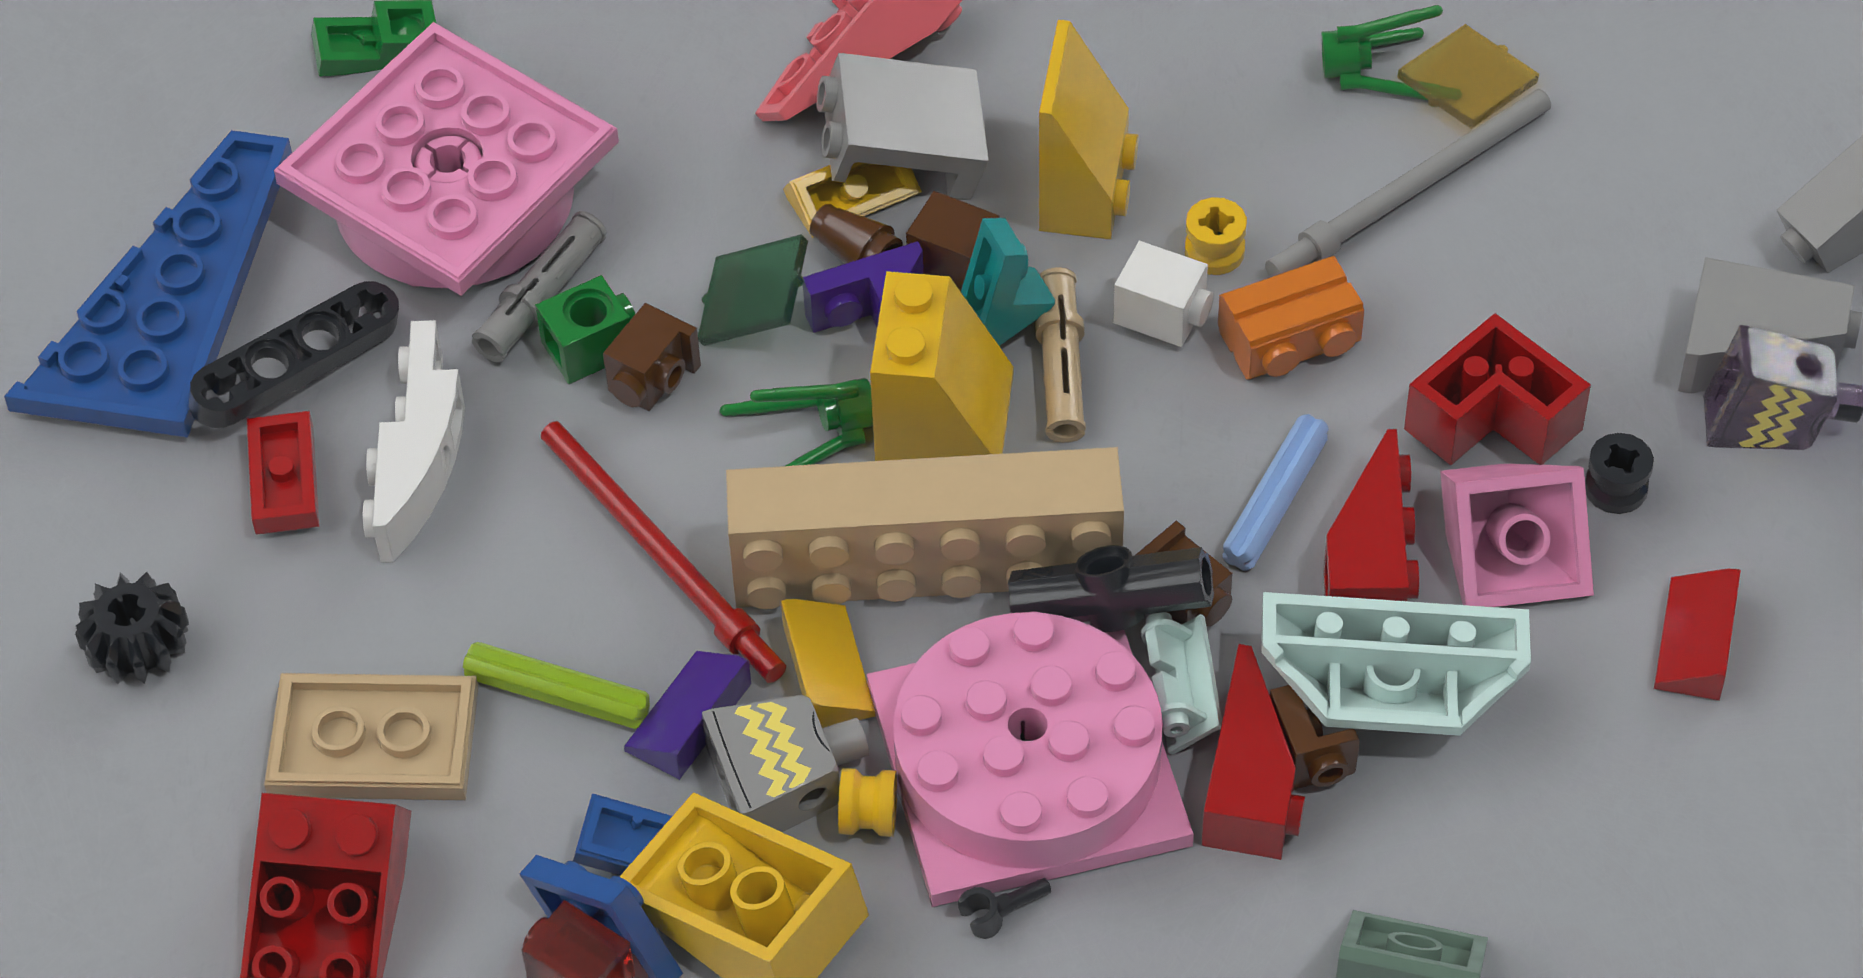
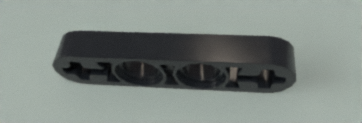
[189,281,399,428]

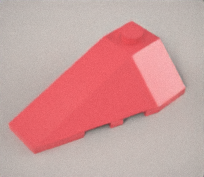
[755,0,962,122]

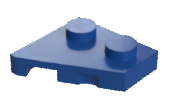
[519,855,683,978]

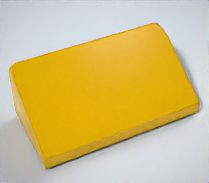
[783,162,922,238]
[781,599,876,728]

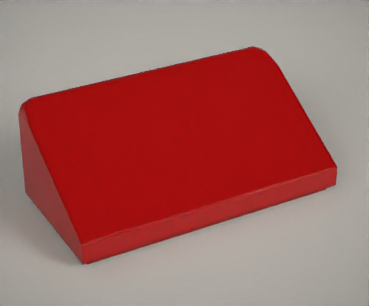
[1654,568,1741,701]

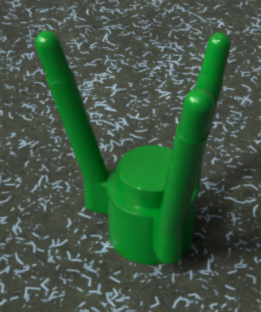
[1321,5,1461,104]
[720,378,873,466]

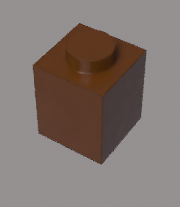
[906,191,1000,292]

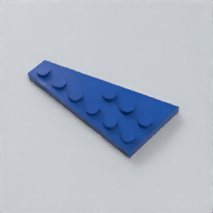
[4,130,292,438]

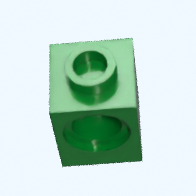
[535,275,635,384]

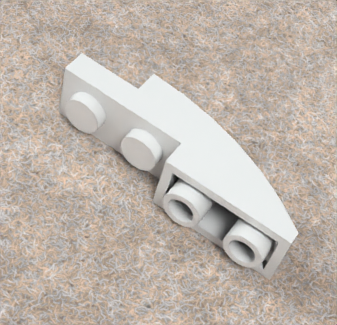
[363,320,465,563]

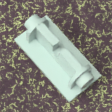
[1141,612,1222,755]

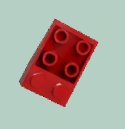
[240,793,412,978]

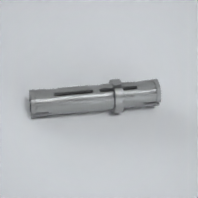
[472,211,607,362]

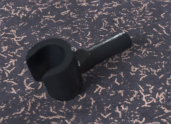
[958,878,1051,939]

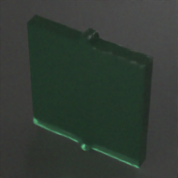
[698,234,808,346]

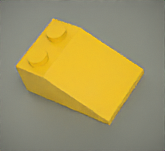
[1039,19,1139,239]
[620,792,869,978]

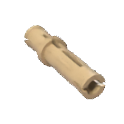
[1035,267,1086,443]

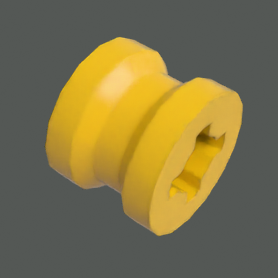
[1185,197,1247,275]
[838,768,897,837]

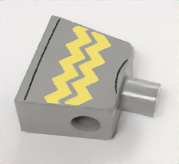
[702,695,869,832]

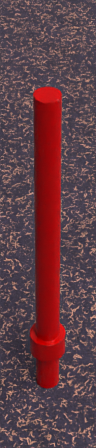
[541,421,787,683]

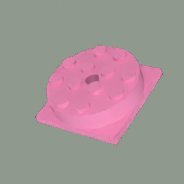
[274,22,619,296]
[867,612,1194,907]

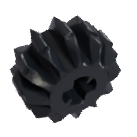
[75,572,189,684]

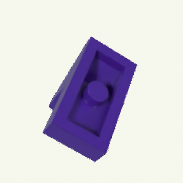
[802,241,923,333]

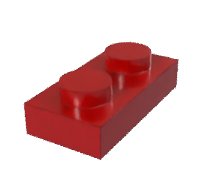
[247,411,319,535]

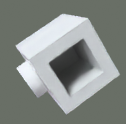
[1113,241,1213,347]

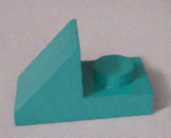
[961,218,1055,346]

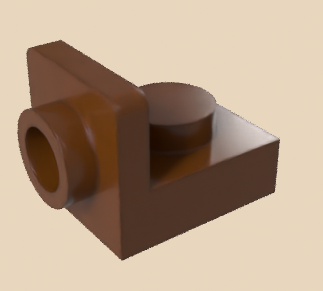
[1270,685,1360,790]

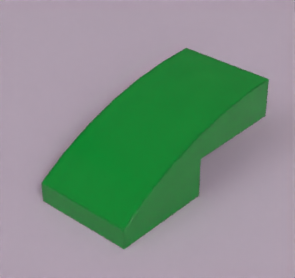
[311,0,436,76]

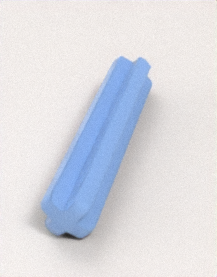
[1222,414,1329,571]

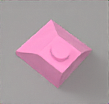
[1440,464,1594,607]

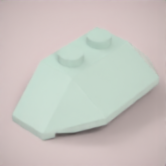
[1261,592,1531,736]

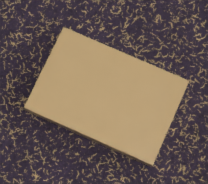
[264,673,479,800]

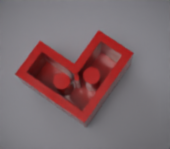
[1404,313,1591,465]

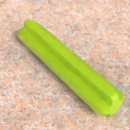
[463,642,650,729]

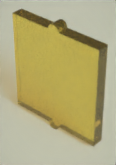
[1397,24,1539,129]

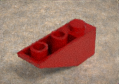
[1323,429,1419,601]

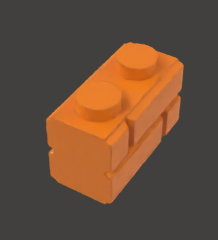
[1218,256,1364,380]

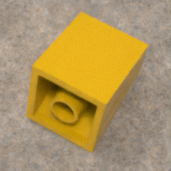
[870,271,1014,461]

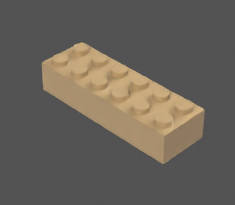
[726,447,1124,609]

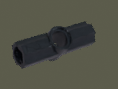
[1008,545,1214,632]

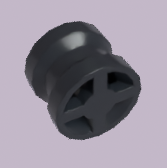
[1585,433,1654,514]

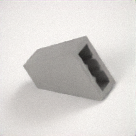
[1777,135,1863,273]
[1678,257,1862,393]

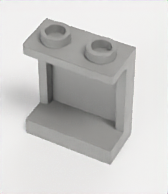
[817,53,989,200]

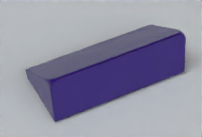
[624,651,752,780]

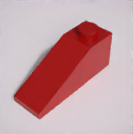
[1202,644,1305,860]

